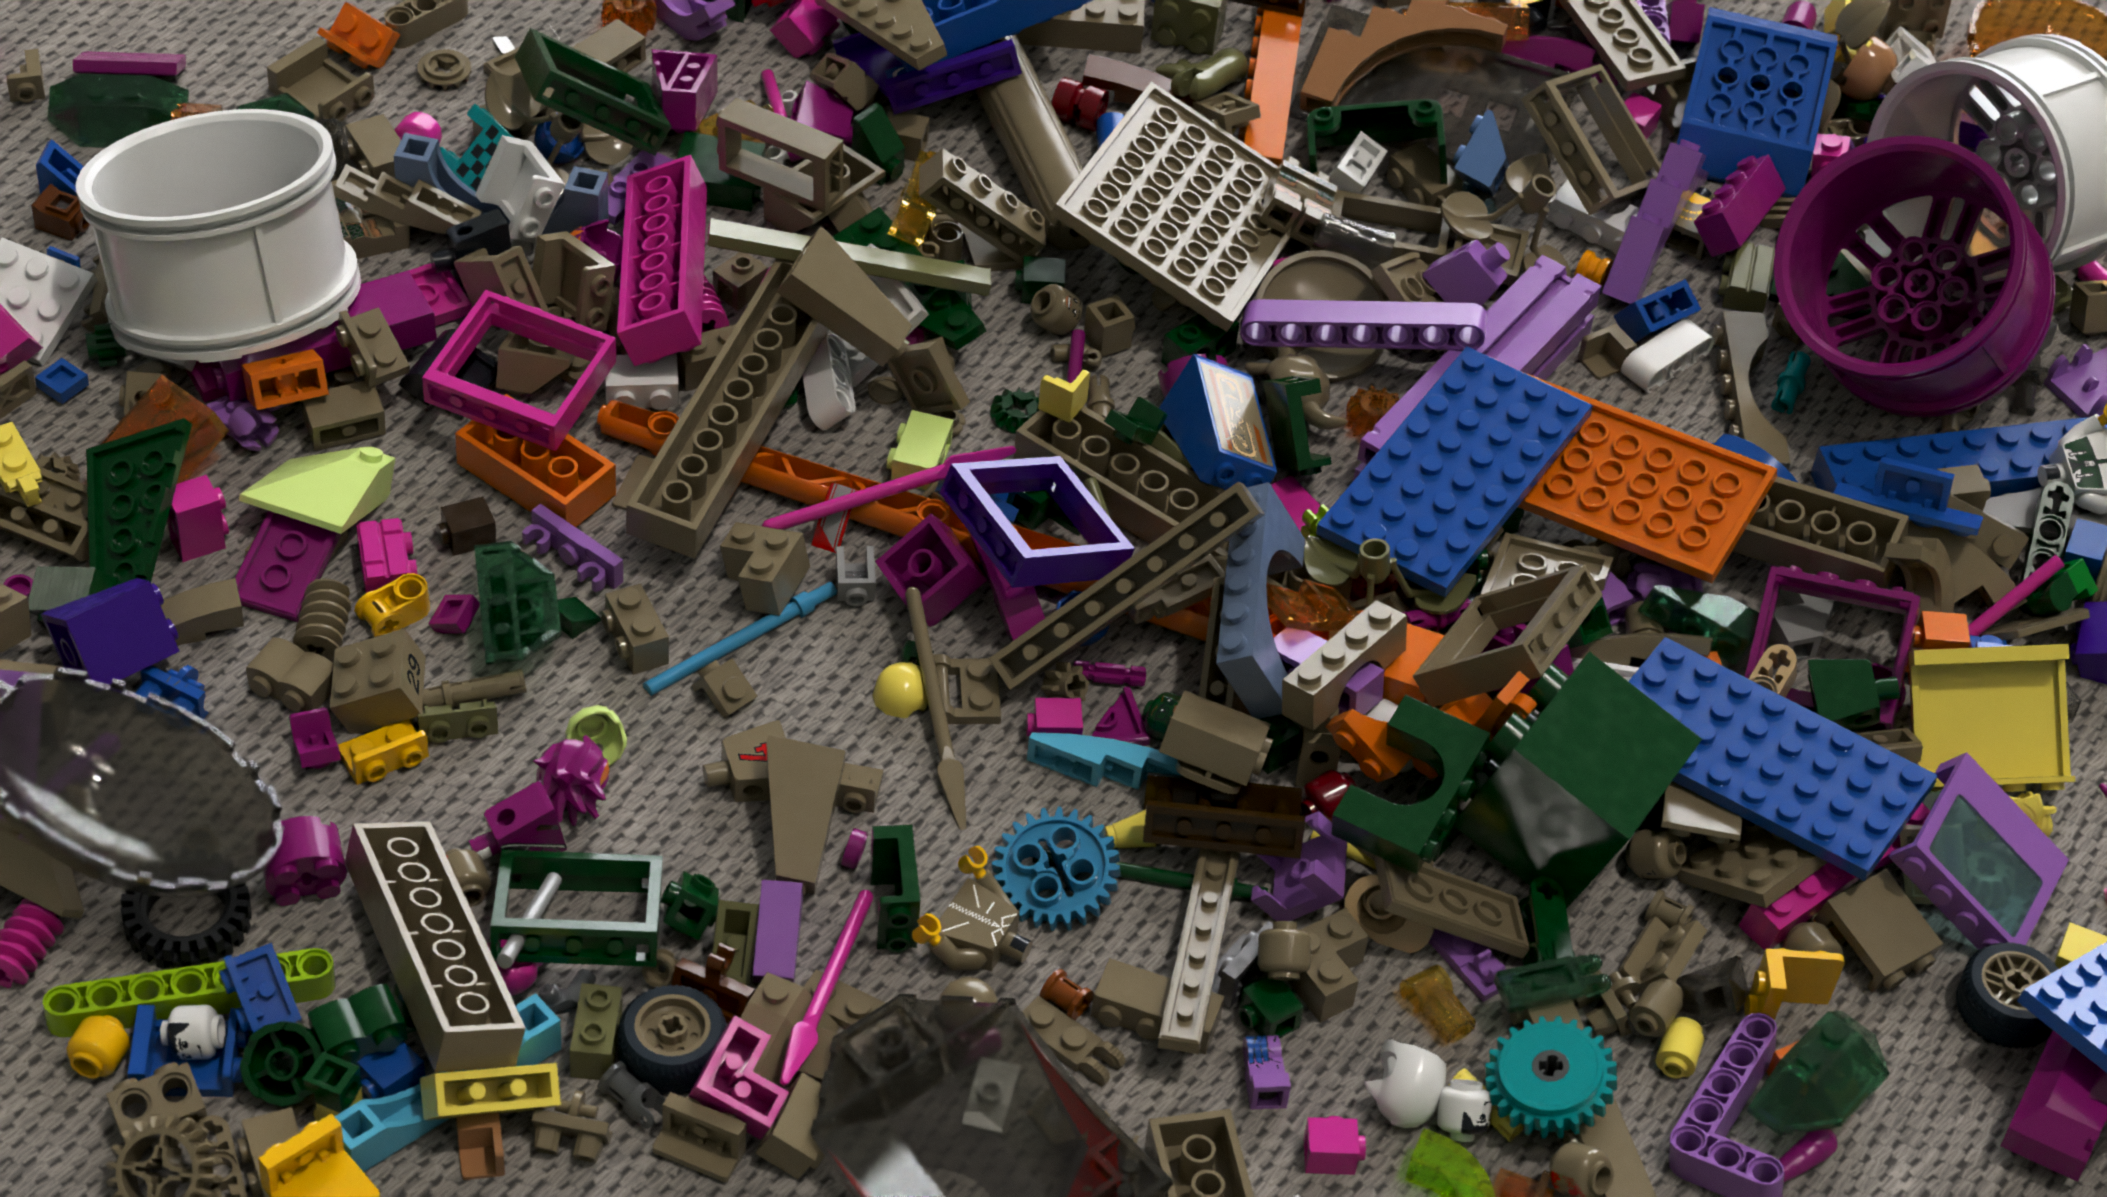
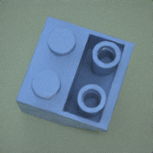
[1452,109,1509,197]

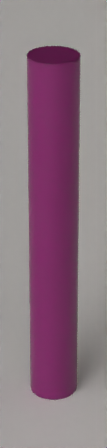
[1067,329,1086,384]

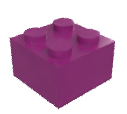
[875,513,988,627]

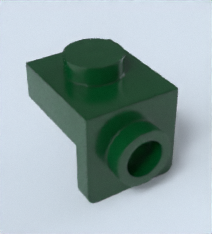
[1104,397,1167,446]

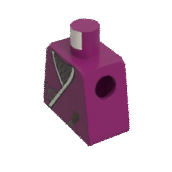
[468,780,567,860]

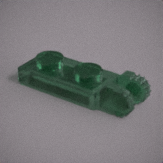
[1494,953,1612,1013]

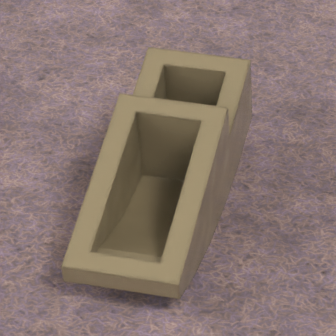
[161,578,244,645]

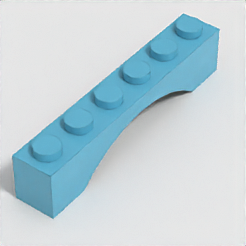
[334,993,561,1172]

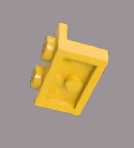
[338,719,429,785]

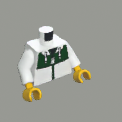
[2037,403,2107,515]

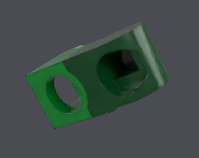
[2027,558,2098,617]

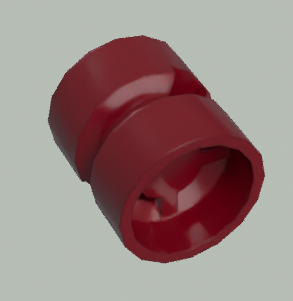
[1051,77,1109,132]

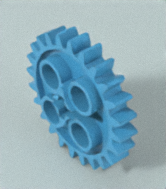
[991,807,1121,931]

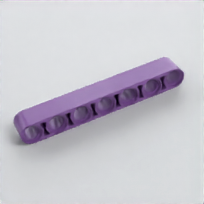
[1240,299,1487,350]

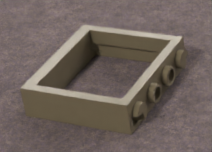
[1521,64,1661,216]
[1413,563,1603,707]

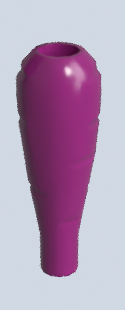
[1779,1126,1838,1183]

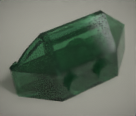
[48,74,189,147]
[474,541,562,665]
[1747,1011,1890,1136]

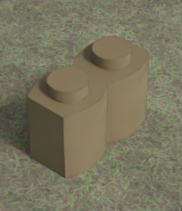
[246,637,334,712]

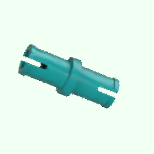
[1771,351,1811,415]

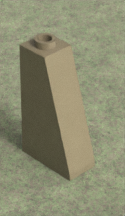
[776,226,912,367]
[766,735,846,897]

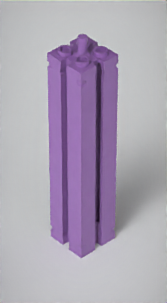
[1353,254,1601,481]

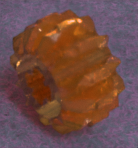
[601,0,657,37]
[1346,385,1400,436]

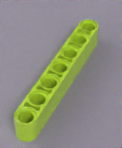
[42,948,336,1037]

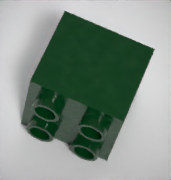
[1453,651,1702,909]

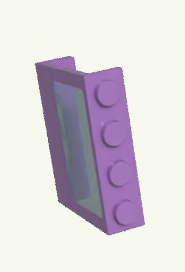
[1889,752,2069,950]

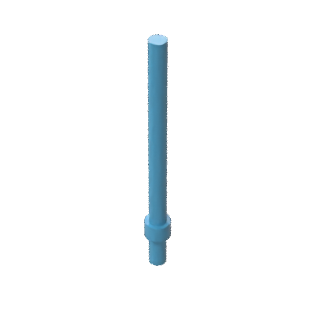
[643,581,837,696]

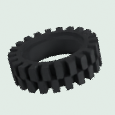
[120,850,252,969]

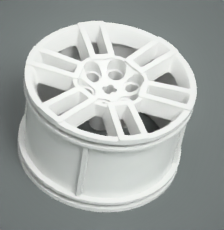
[1867,34,2107,298]
[76,109,361,363]

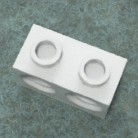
[1329,132,1388,193]

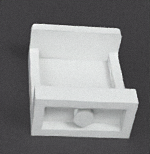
[475,135,565,243]

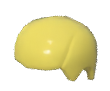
[872,662,928,718]

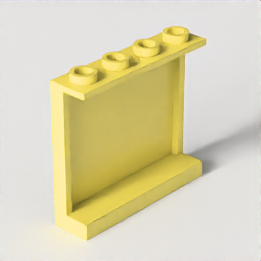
[1908,644,2076,792]

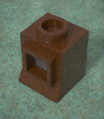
[31,184,90,241]

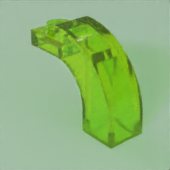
[1405,1128,1495,1197]

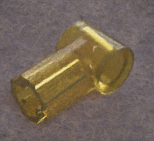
[1399,964,1476,1044]

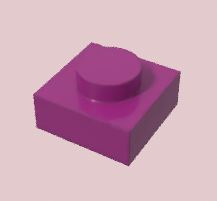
[428,594,481,634]

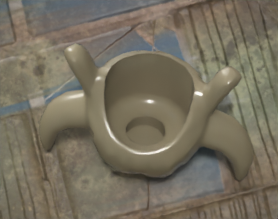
[1245,347,1348,430]

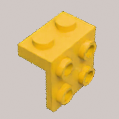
[1744,948,1844,1021]
[258,1114,380,1197]

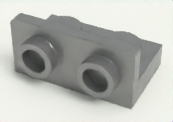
[1212,921,1273,1008]

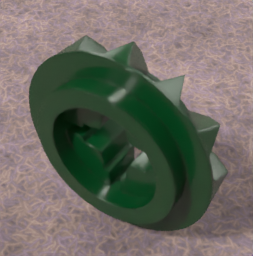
[990,387,1040,434]

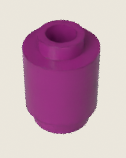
[1781,0,1817,30]

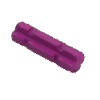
[1073,660,1146,687]

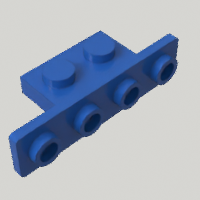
[1833,457,1983,537]

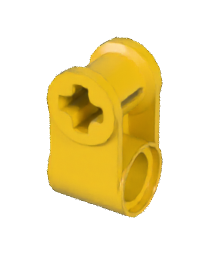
[354,573,430,637]

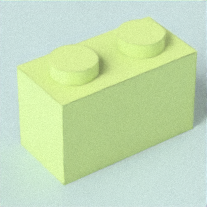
[886,410,954,491]

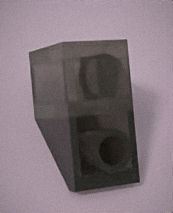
[1676,956,1749,1026]

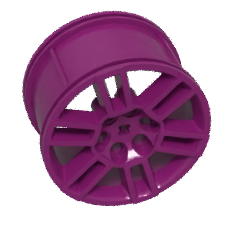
[1774,136,2056,418]

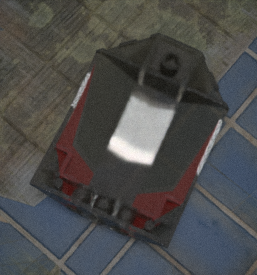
[811,994,1173,1197]

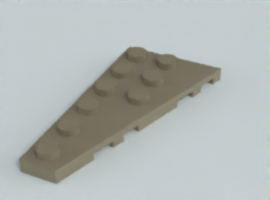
[815,0,947,71]

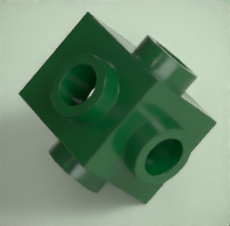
[660,871,719,940]

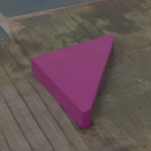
[1091,686,1150,746]

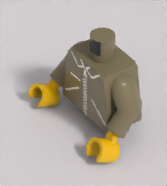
[912,845,1032,971]

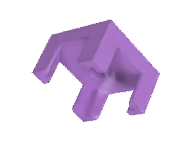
[1251,811,1347,921]

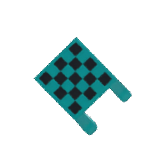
[440,104,514,191]

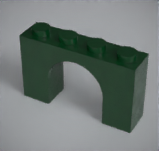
[1332,695,1492,874]

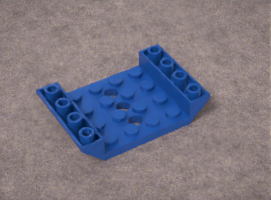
[1676,7,1838,198]

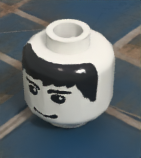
[160,1005,226,1060]
[1436,1079,1492,1142]

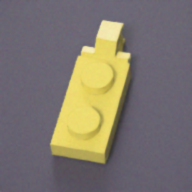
[0,422,43,508]

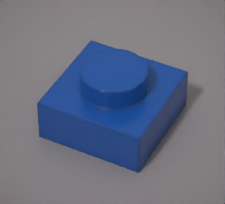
[35,358,89,404]

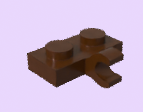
[671,943,755,1024]

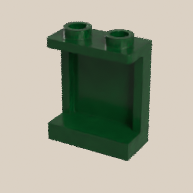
[1263,375,1332,476]
[869,825,921,953]

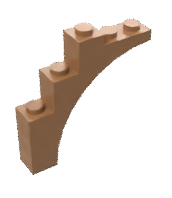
[1300,0,1508,112]

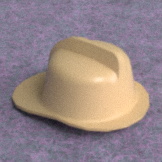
[1344,874,1434,954]

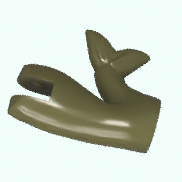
[1155,47,1248,101]

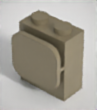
[1159,690,1273,794]

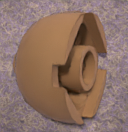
[1837,35,1898,102]

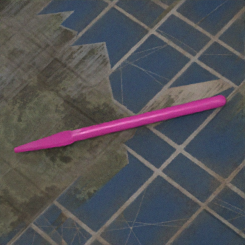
[762,446,1016,530]
[780,890,873,1086]

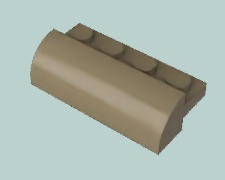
[0,466,89,561]

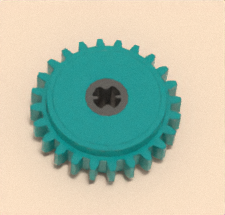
[1485,1016,1617,1138]

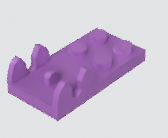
[2043,344,2107,418]

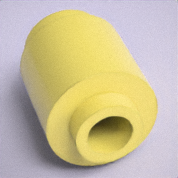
[1655,1017,1704,1079]

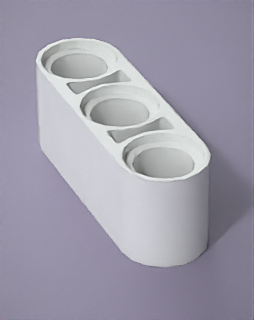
[1621,318,1715,393]
[803,333,856,431]

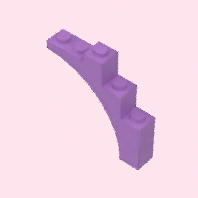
[1602,139,1709,304]

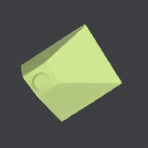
[239,447,395,534]

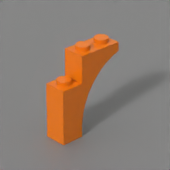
[1325,692,1493,783]

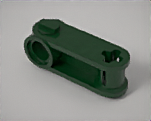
[1519,876,1576,987]

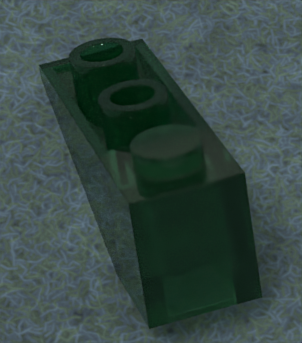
[1637,584,1759,665]

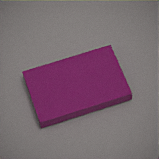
[73,51,186,76]
[235,511,342,622]

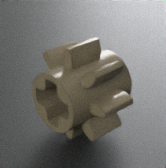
[1041,662,1090,701]

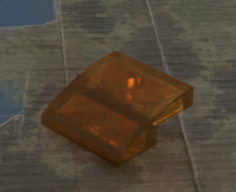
[1266,579,1359,631]

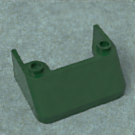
[1307,99,1448,184]

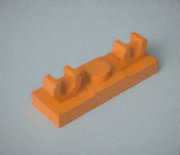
[1474,671,1537,743]

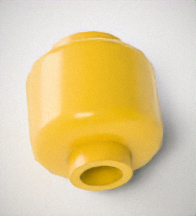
[66,1015,130,1079]

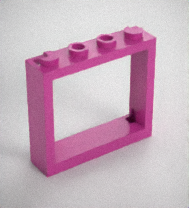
[422,290,616,451]

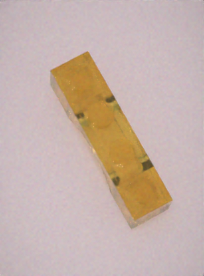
[888,150,937,248]

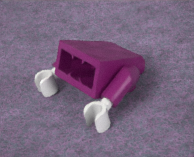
[767,80,854,166]

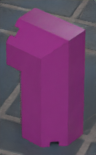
[2000,1031,2107,1182]

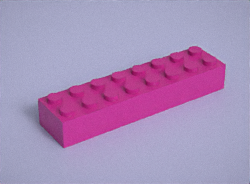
[617,155,707,367]

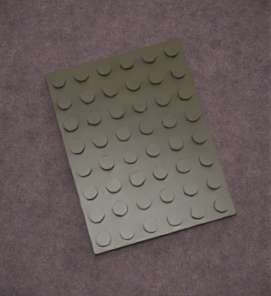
[1050,81,1291,332]

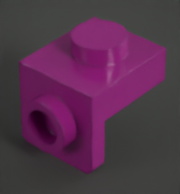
[289,707,341,769]

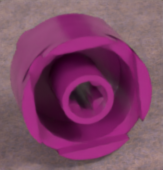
[258,816,347,906]

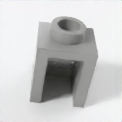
[835,546,876,606]

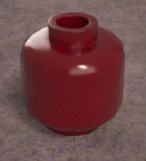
[1301,769,1358,822]

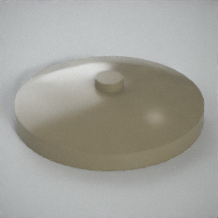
[1255,250,1390,382]

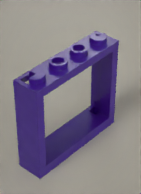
[940,456,1135,588]

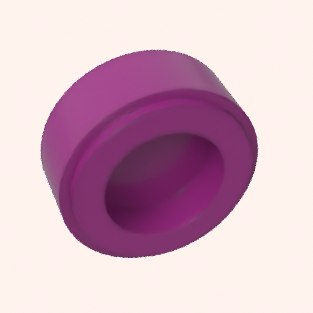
[841,828,868,870]

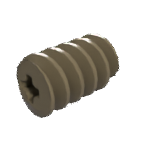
[293,578,351,662]

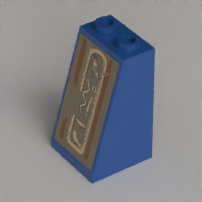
[1159,353,1277,490]

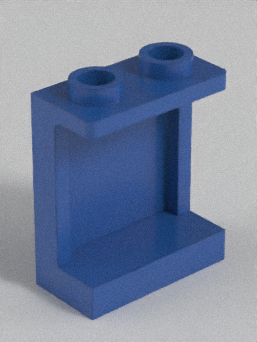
[127,1005,249,1097]

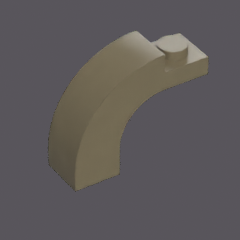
[1885,536,1954,625]

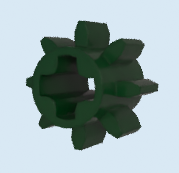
[85,323,126,368]

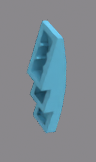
[1027,732,1182,790]

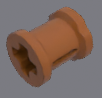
[1040,969,1094,1020]

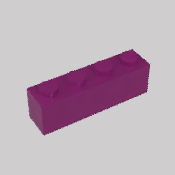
[1694,154,1786,257]

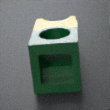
[302,1051,363,1121]

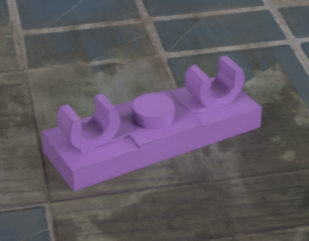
[522,503,623,592]
[1429,928,1515,1002]

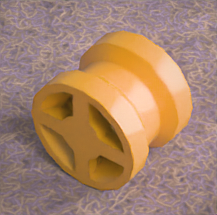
[1574,249,1614,289]

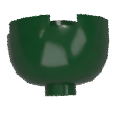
[240,1021,322,1106]

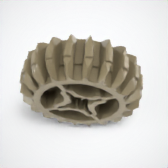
[105,1113,224,1197]

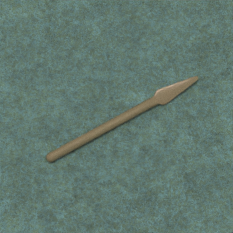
[905,587,966,830]

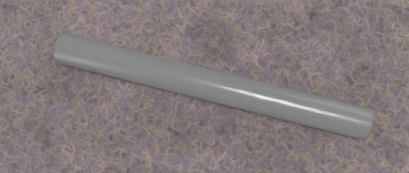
[496,872,562,969]

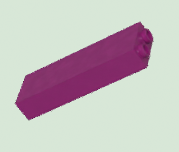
[204,270,437,402]

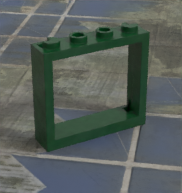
[515,28,672,156]
[490,850,663,967]

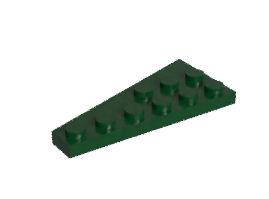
[832,207,987,350]
[86,418,192,586]

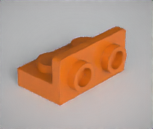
[317,2,401,69]

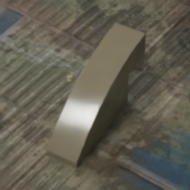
[1907,520,2027,615]

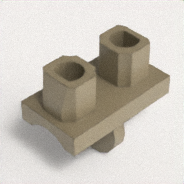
[1568,959,1641,1037]
[531,1090,613,1163]

